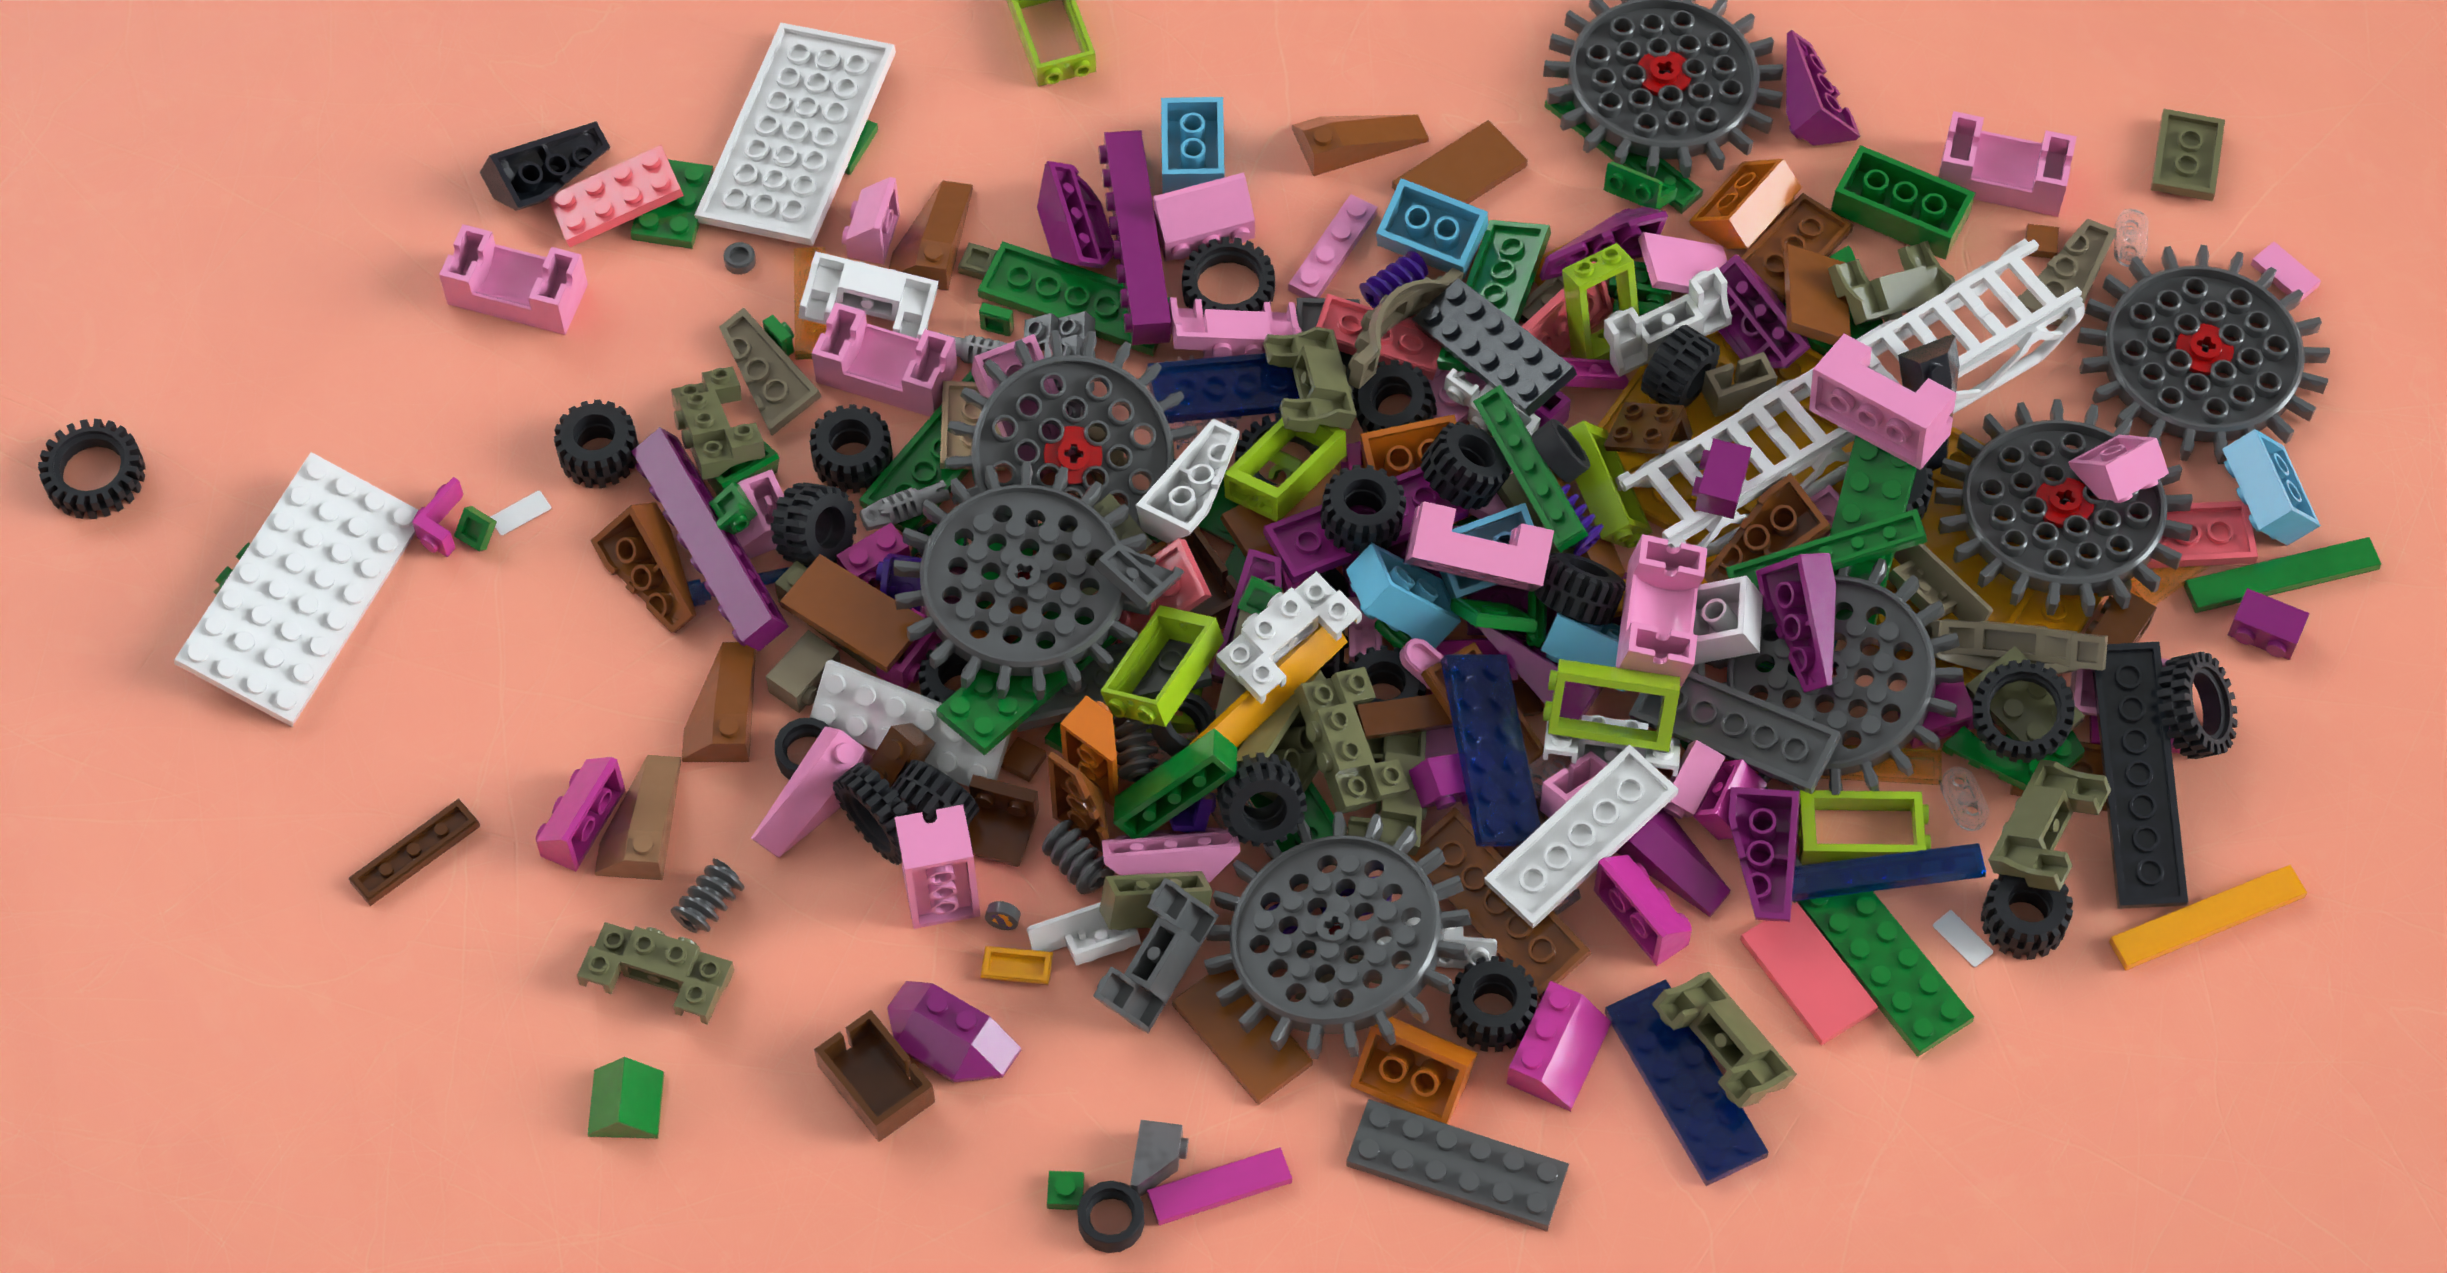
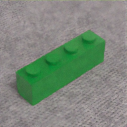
[1113,728,1237,839]

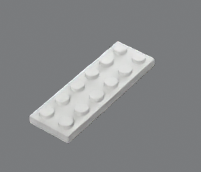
[810,660,1012,787]
[1484,744,1678,928]

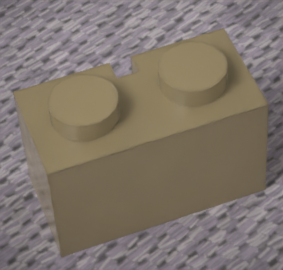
[1702,352,1778,418]
[766,630,841,713]

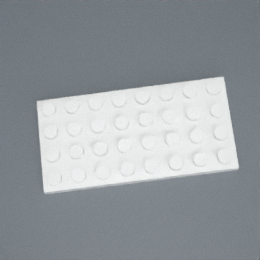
[695,22,896,246]
[174,452,418,727]

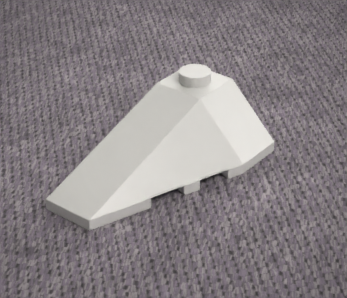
[1136,419,1240,543]

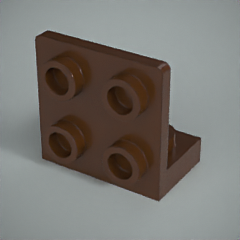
[1604,402,1693,454]
[968,774,1039,867]

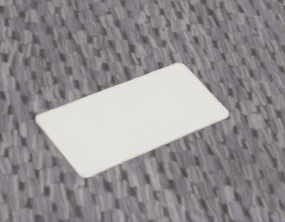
[490,490,552,535]
[1933,910,1993,967]

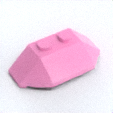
[1102,827,1240,883]

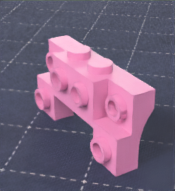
[1169,297,1302,362]

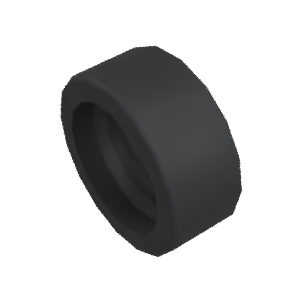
[1532,419,1590,483]
[1150,692,1216,756]
[774,718,830,780]
[1077,1181,1145,1253]

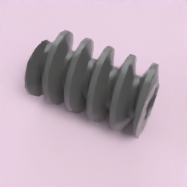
[1113,716,1159,782]
[1042,820,1115,894]
[671,858,744,933]

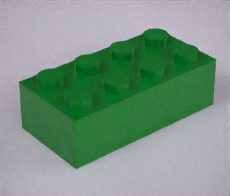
[1831,145,1975,260]

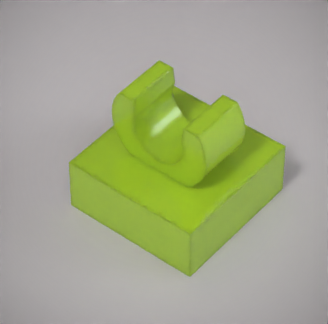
[1268,450,1304,480]

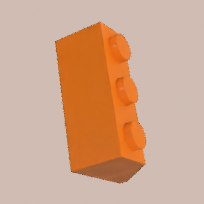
[1689,159,1802,250]
[1360,414,1457,477]
[1060,695,1119,807]
[1350,1017,1478,1124]

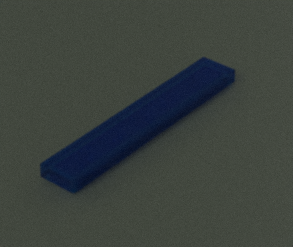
[1792,843,1986,901]

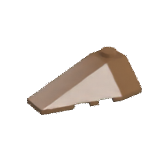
[595,755,681,880]

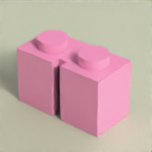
[1540,751,1608,818]

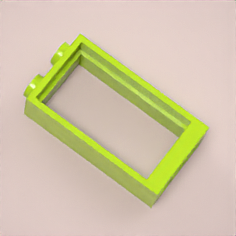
[1007,0,1096,86]
[1562,243,1639,360]
[1224,418,1347,521]
[1568,420,1653,548]
[1100,605,1224,727]
[1543,659,1680,752]
[1798,790,1931,867]

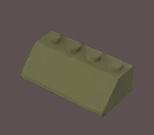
[1237,670,1326,801]

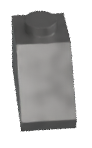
[1130,1120,1189,1197]

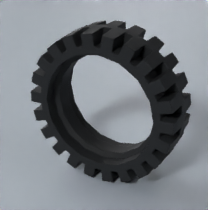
[1182,237,1275,318]
[1972,659,2075,763]

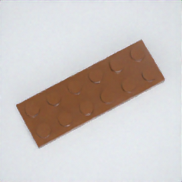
[1408,807,1592,999]

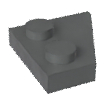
[1093,543,1184,610]

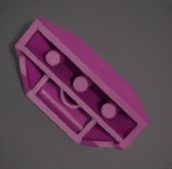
[1037,161,1113,269]
[1718,254,1811,368]
[887,981,1022,1082]

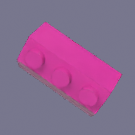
[536,757,625,872]
[1593,855,1692,967]
[1506,981,1611,1111]

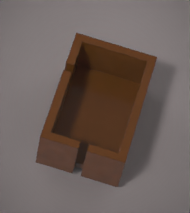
[1139,526,1238,630]
[814,1010,935,1142]

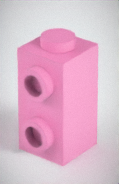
[1664,740,1726,819]

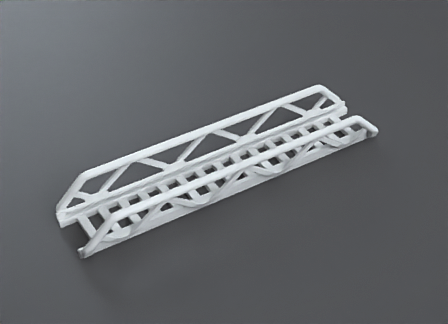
[1615,239,2085,558]

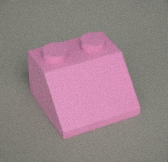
[842,177,900,264]
[2068,435,2169,503]

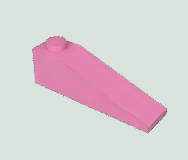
[751,726,872,857]

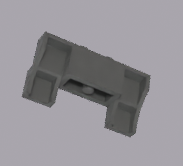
[1024,311,1096,418]
[1093,878,1219,1033]

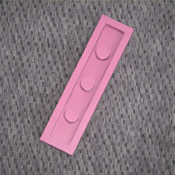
[1288,194,1378,298]

